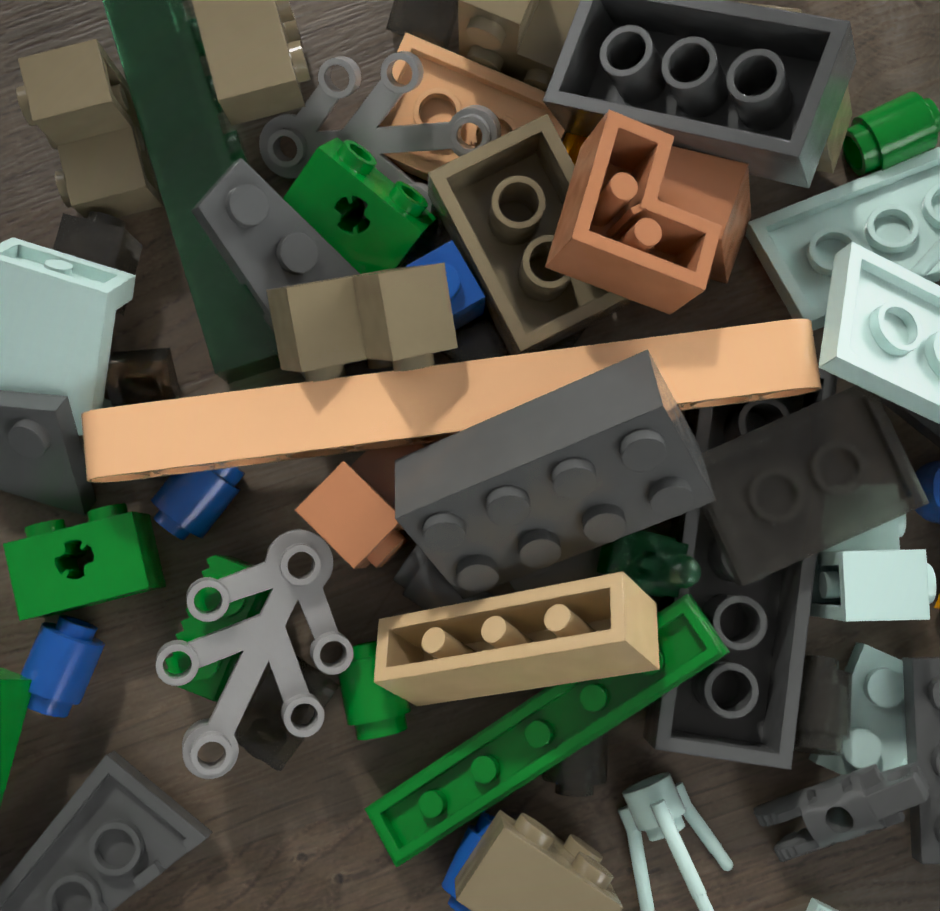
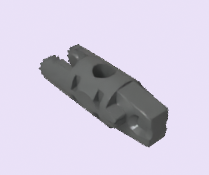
[753,762,930,862]

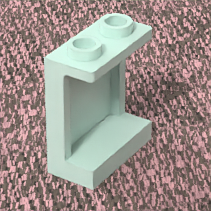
[0,237,136,436]

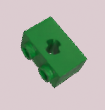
[283,137,437,274]
[3,503,166,621]

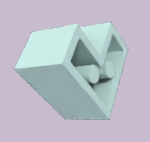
[810,484,937,622]

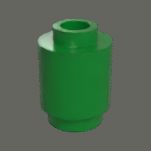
[842,91,940,176]
[337,640,411,740]

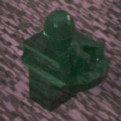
[597,530,701,598]

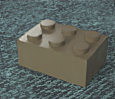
[428,114,632,355]

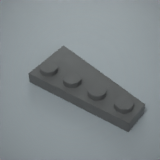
[191,158,393,378]
[0,390,97,516]

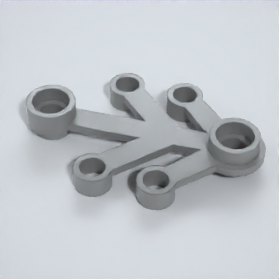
[259,51,501,219]
[156,529,354,779]

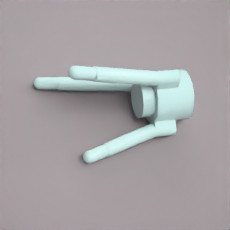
[617,772,733,911]

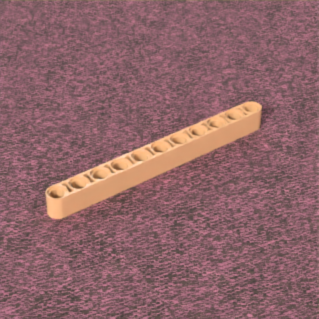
[81,319,821,483]

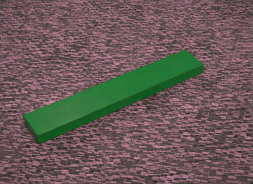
[364,594,730,868]

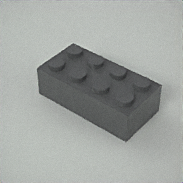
[543,0,857,188]
[395,350,716,599]

